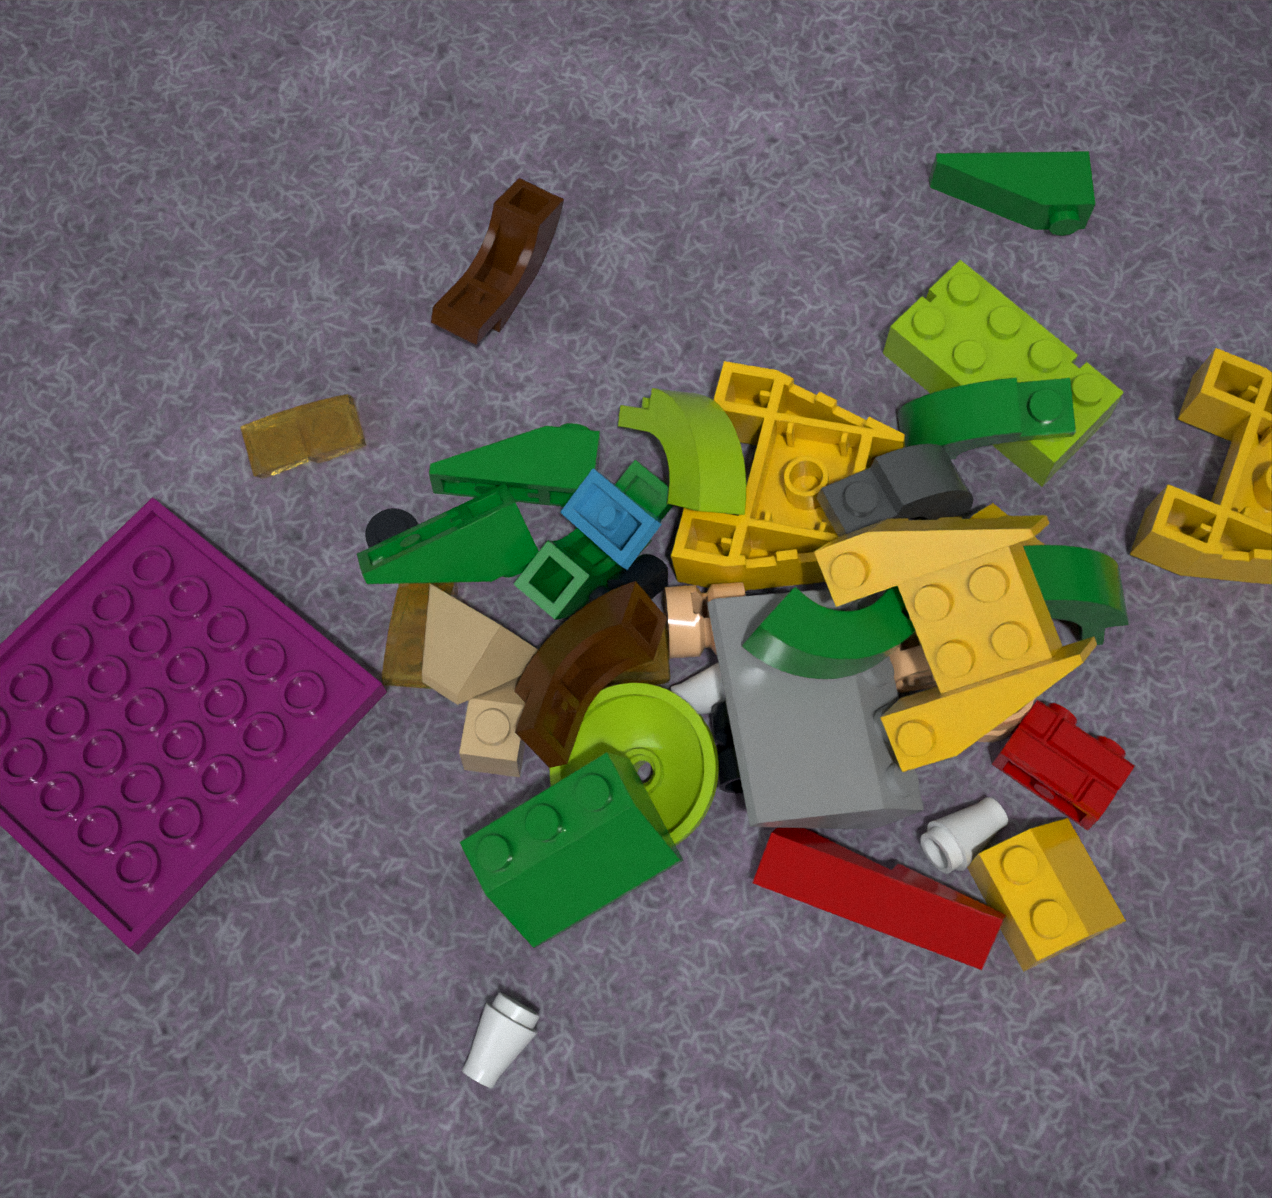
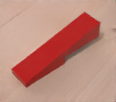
[752,827,1006,970]

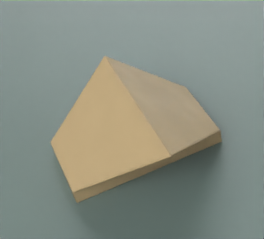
[422,584,538,705]

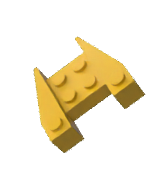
[1130,348,1272,584]
[671,361,905,591]
[814,515,1097,772]

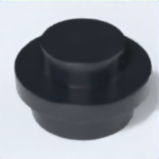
[365,508,418,548]

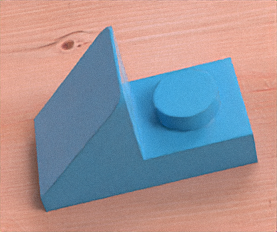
[560,468,663,570]

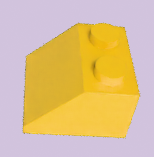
[967,818,1126,972]

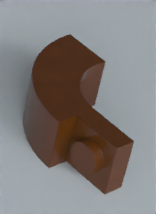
[431,178,564,345]
[514,581,667,768]

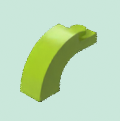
[618,388,746,515]

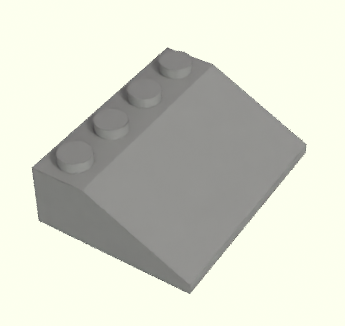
[707,589,924,829]

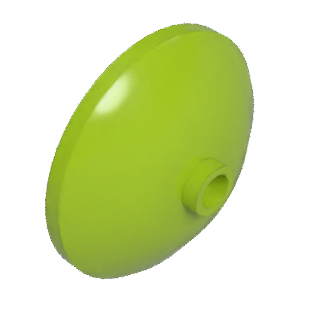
[550,683,719,845]

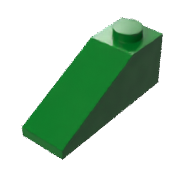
[929,151,1095,236]
[429,423,600,507]
[356,483,539,584]

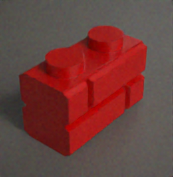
[992,699,1135,831]

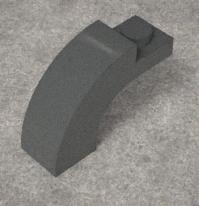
[817,444,973,537]

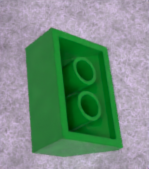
[460,752,684,948]

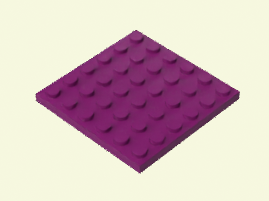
[0,497,387,955]

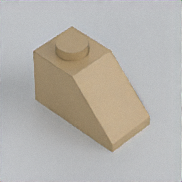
[459,676,526,777]

